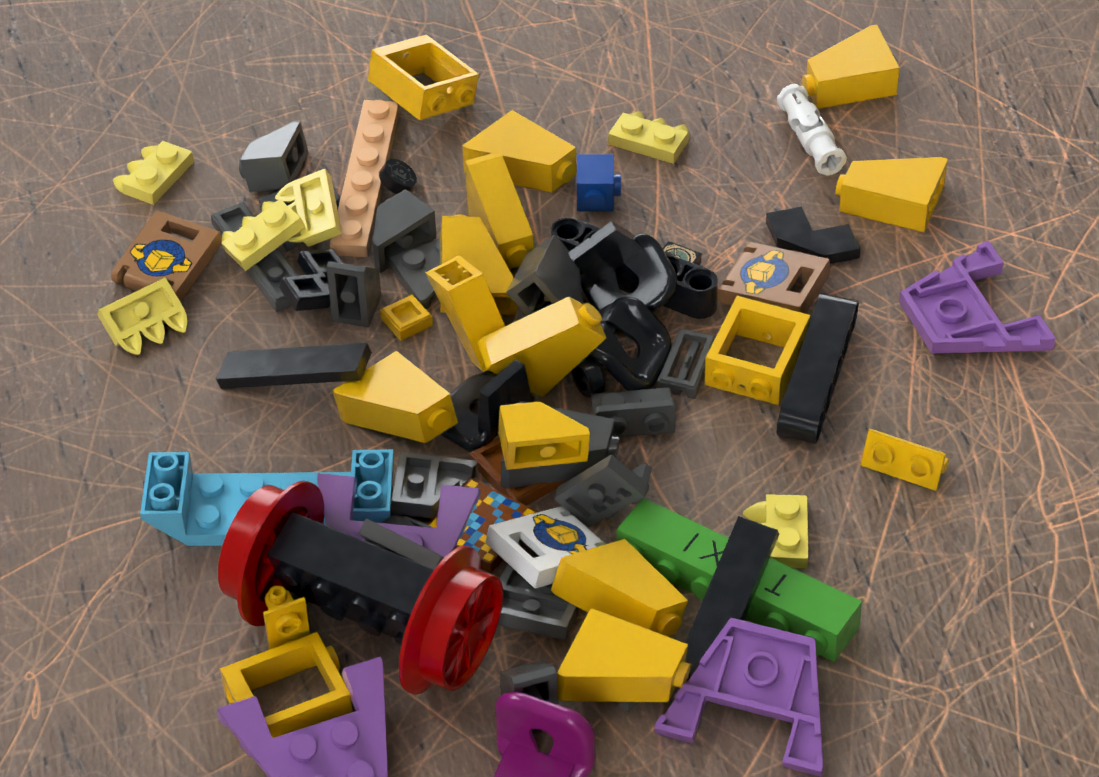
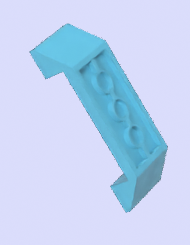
[140,449,394,546]

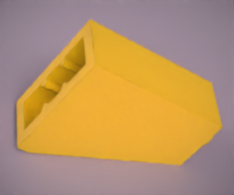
[802,25,900,109]
[462,110,577,193]
[465,151,534,269]
[835,157,948,232]
[440,214,517,315]
[425,255,505,372]
[478,297,606,397]
[332,351,458,443]
[551,539,688,637]
[557,608,691,702]

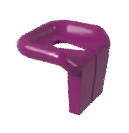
[494,692,596,777]

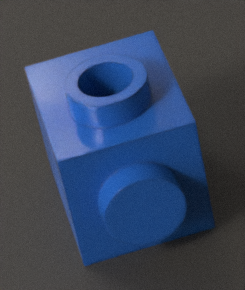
[577,154,621,211]

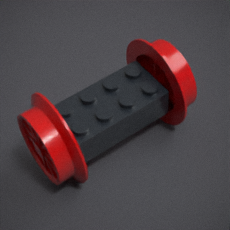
[218,481,503,695]

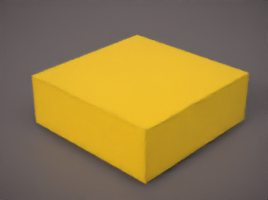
[380,294,433,341]

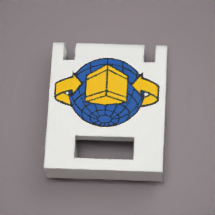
[485,506,605,589]

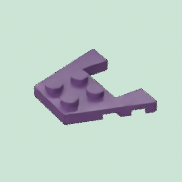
[899,241,1056,354]
[317,473,481,557]
[654,618,824,777]
[217,656,388,777]

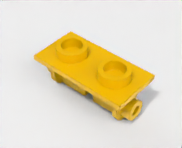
[860,428,949,491]
[263,586,310,650]

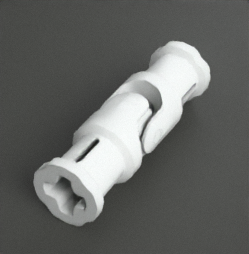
[777,84,847,176]

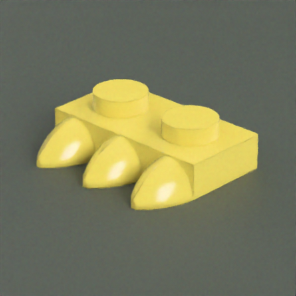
[608,111,689,164]
[113,141,194,205]
[275,169,342,247]
[221,199,305,271]
[97,277,188,356]
[743,494,808,569]

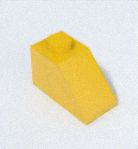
[498,402,590,470]

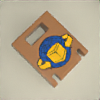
[111,210,222,302]
[717,242,830,314]

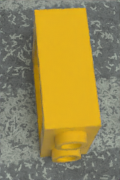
[367,34,479,120]
[705,296,810,405]
[220,632,353,738]

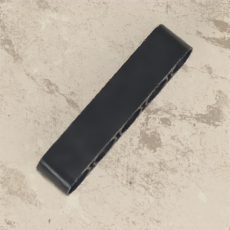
[551,218,718,319]
[777,293,859,444]

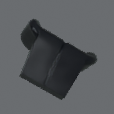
[568,221,678,331]
[588,297,672,391]
[440,360,535,452]

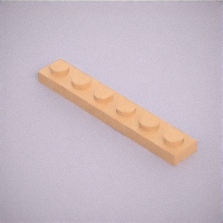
[330,100,400,257]

